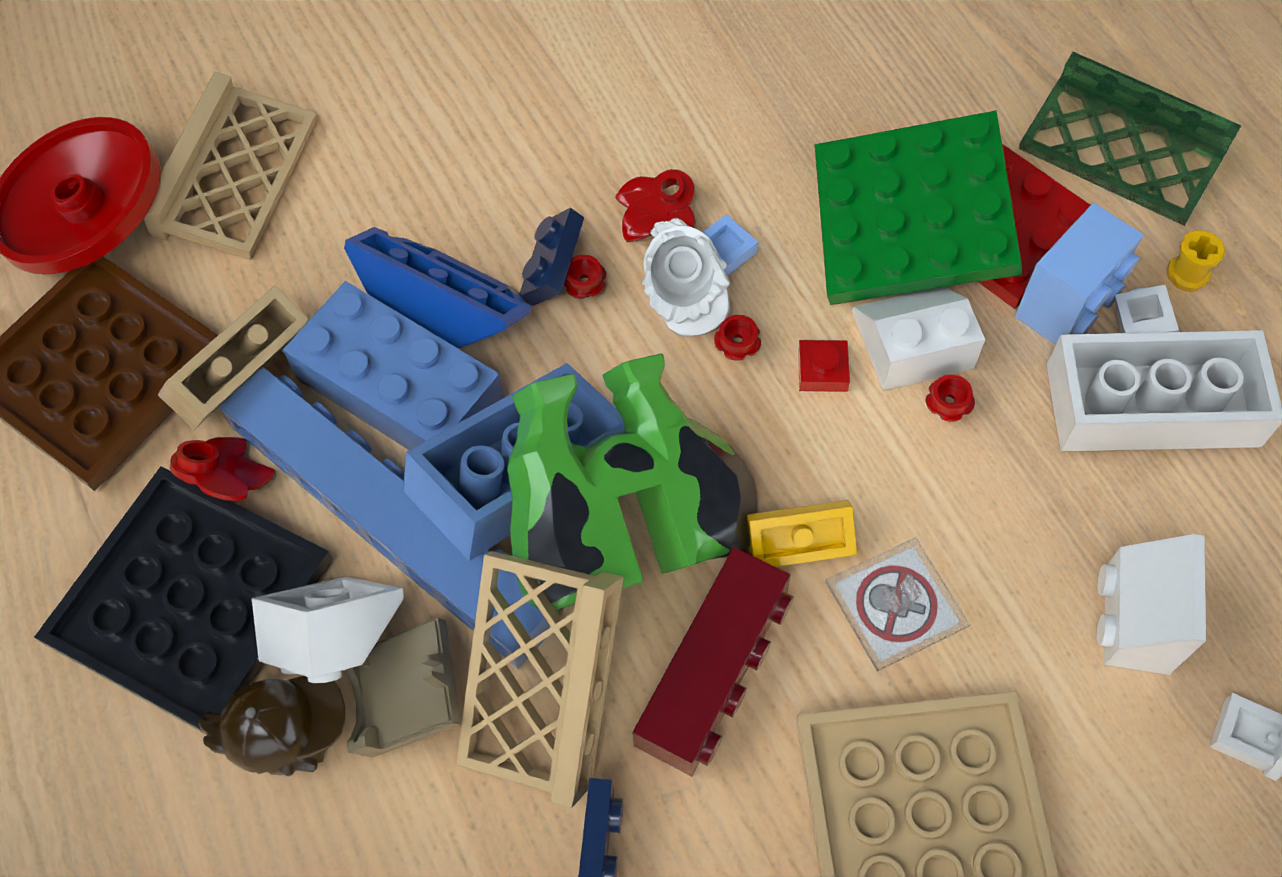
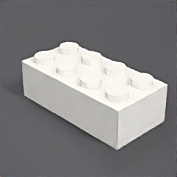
[1046,330,1282,451]

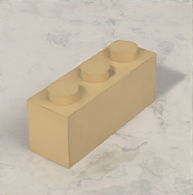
[158,285,309,430]

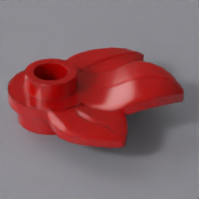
[615,169,696,242]
[170,437,275,501]

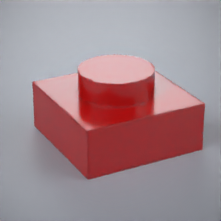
[798,340,850,392]

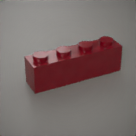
[632,547,794,777]

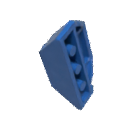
[344,227,531,349]

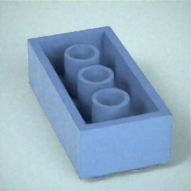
[282,281,505,450]
[403,363,625,561]

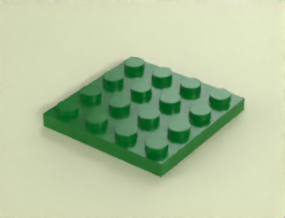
[814,110,1022,305]

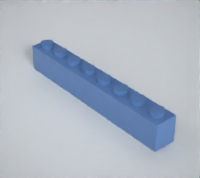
[219,366,559,669]

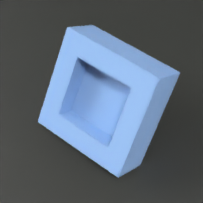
[702,214,759,276]

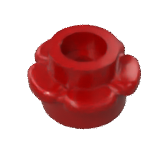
[563,255,607,299]
[714,315,761,361]
[925,374,975,422]

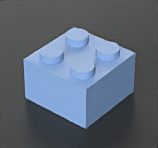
[1015,203,1144,345]

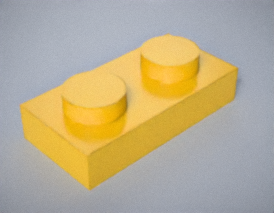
[747,500,857,567]

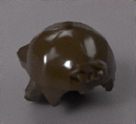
[198,676,346,776]

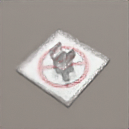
[825,537,970,672]

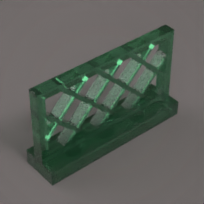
[1018,52,1242,226]

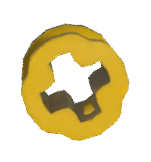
[1166,230,1225,292]

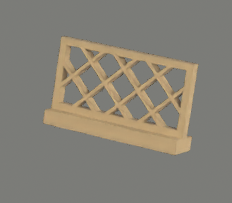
[144,71,317,260]
[456,551,623,808]

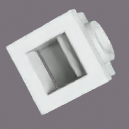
[1115,285,1179,333]

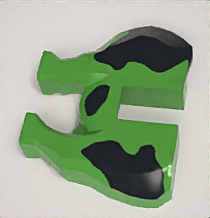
[507,353,758,610]

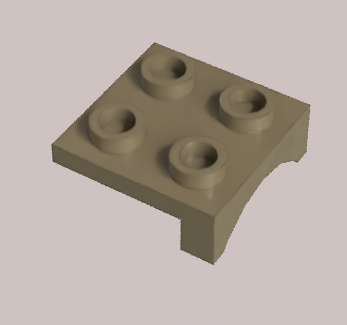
[345,618,461,758]

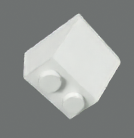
[852,287,986,391]
[1097,534,1206,675]
[252,576,404,683]

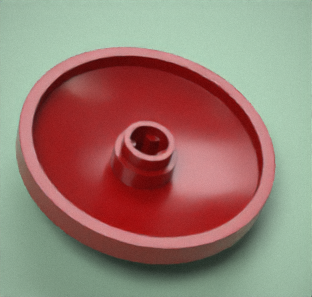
[0,117,161,275]

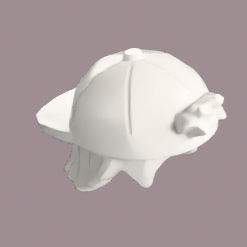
[642,218,730,337]

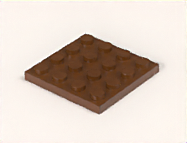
[0,256,218,491]

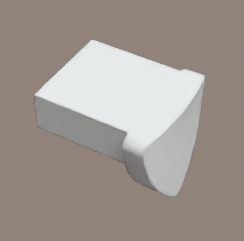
[1210,693,1282,781]

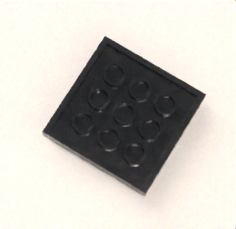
[34,466,333,734]

